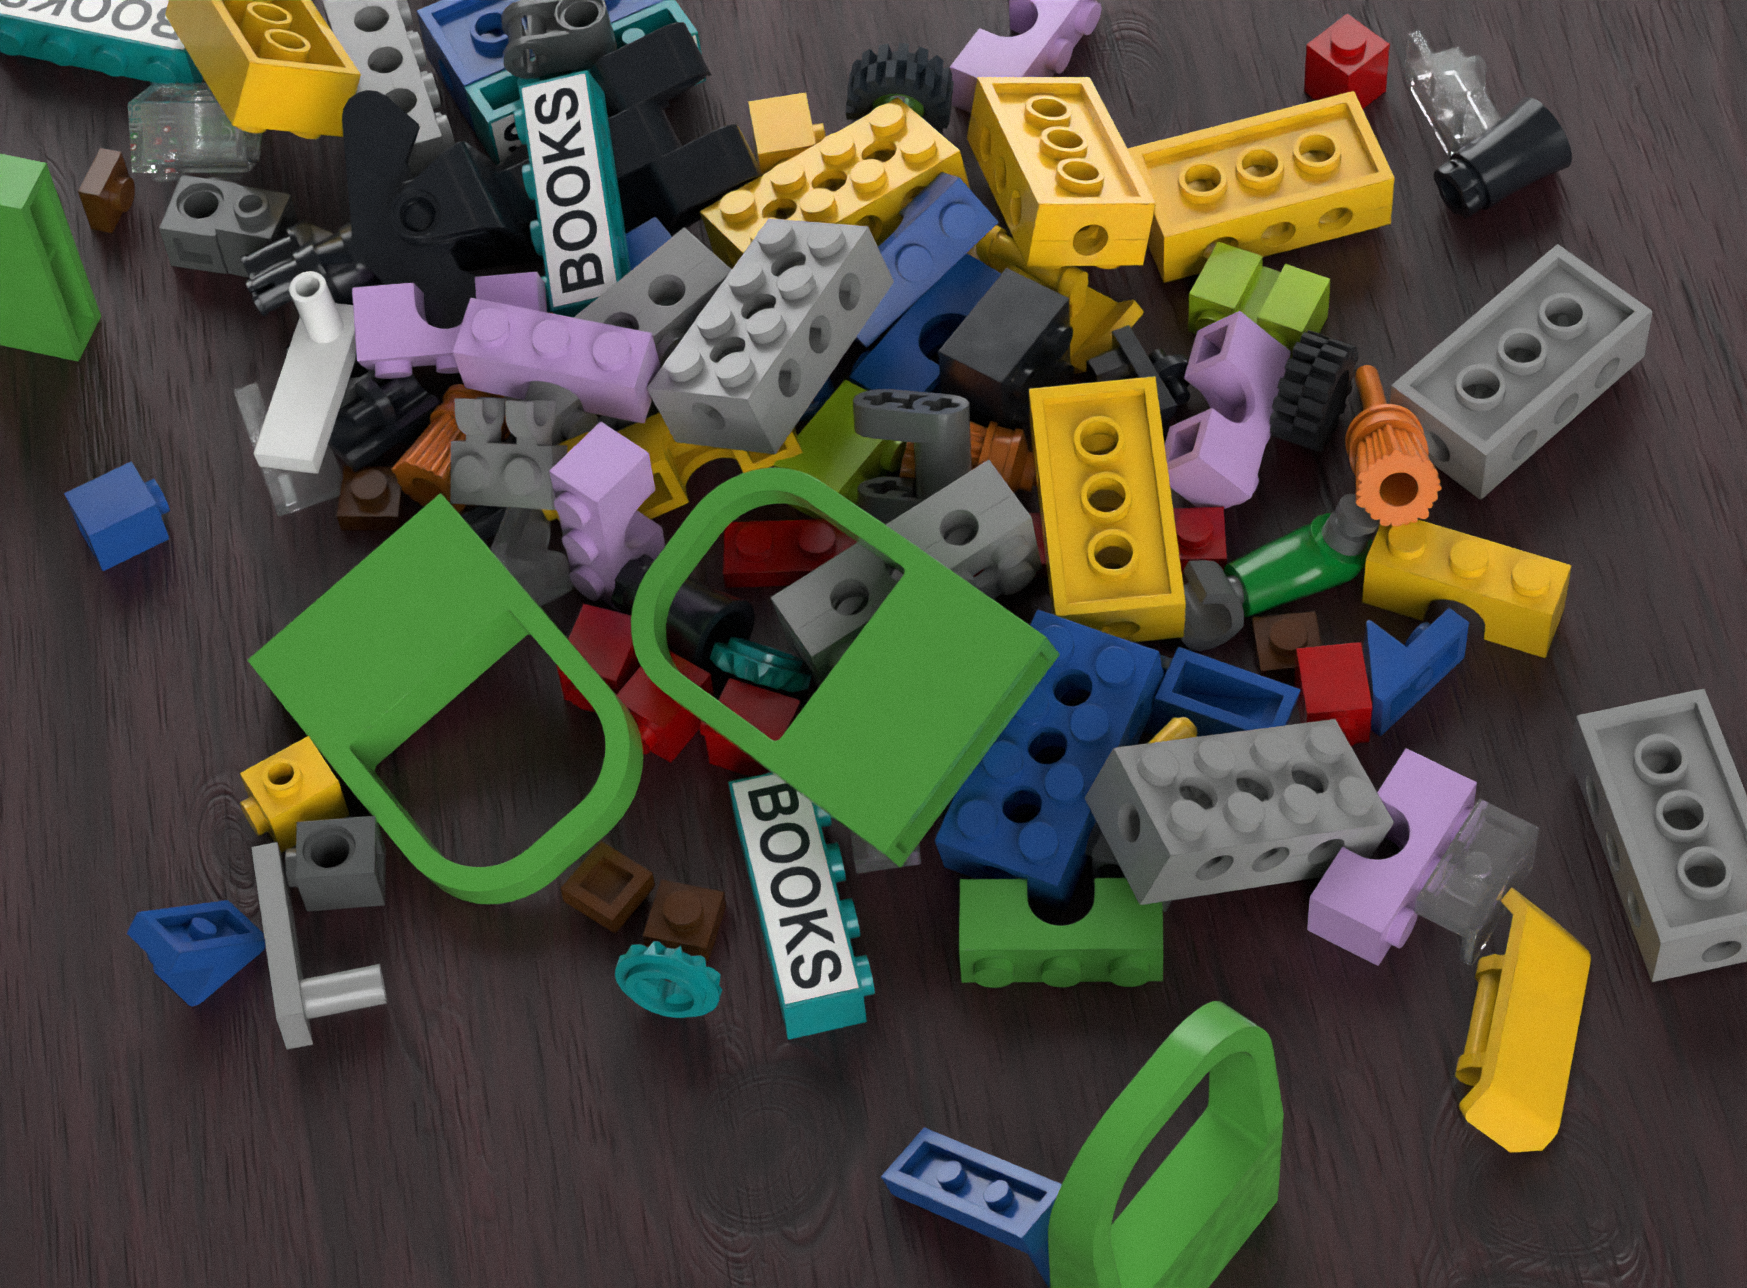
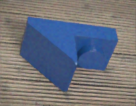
[1363,608,1469,737]
[126,900,266,1007]

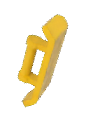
[967,225,1144,374]
[1455,887,1591,1153]

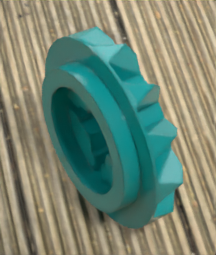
[710,637,812,693]
[615,941,723,1018]

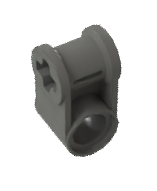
[501,0,617,79]

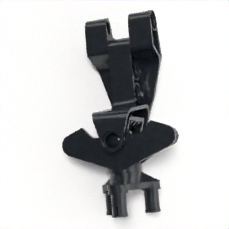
[240,22,764,353]

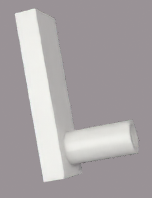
[253,271,357,474]

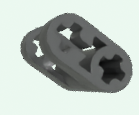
[853,389,972,525]

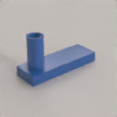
[881,1127,1062,1288]

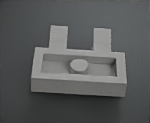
[450,397,567,510]

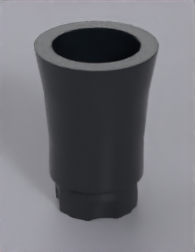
[1433,97,1572,219]
[611,554,755,678]

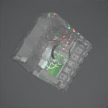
[127,83,262,182]

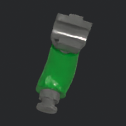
[1181,494,1380,651]

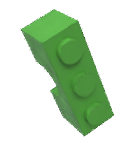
[959,878,1163,988]

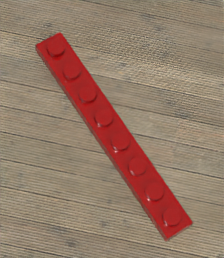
[723,507,1227,588]

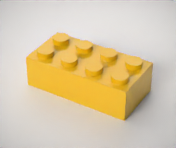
[165,0,361,139]

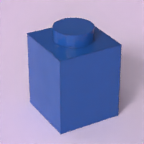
[64,461,170,571]

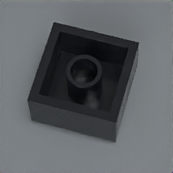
[938,268,1074,439]

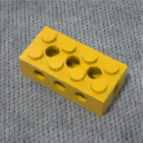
[967,77,1156,270]
[1128,91,1395,283]
[700,97,970,269]
[1029,376,1186,642]

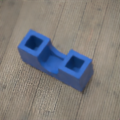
[854,172,999,348]
[849,253,1001,394]

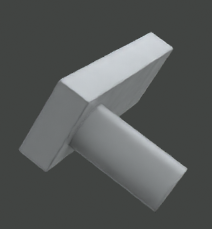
[251,842,387,1050]

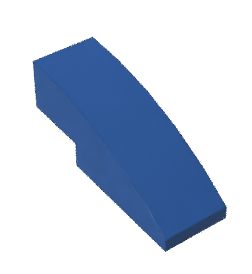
[1143,647,1301,737]

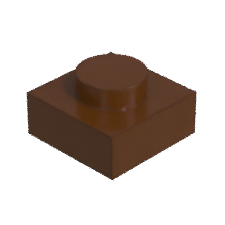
[78,148,135,233]
[337,466,407,531]
[1251,611,1322,683]
[560,841,656,933]
[643,879,727,961]

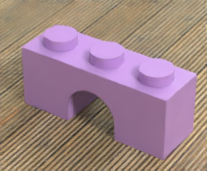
[950,0,1101,113]
[352,272,547,379]
[452,298,661,424]
[1165,311,1291,509]
[549,421,665,611]
[1307,748,1481,966]

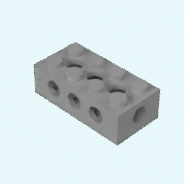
[322,0,455,177]
[647,219,894,454]
[504,227,732,445]
[1390,244,1653,500]
[771,460,1042,688]
[1569,689,1747,982]
[1085,719,1394,905]

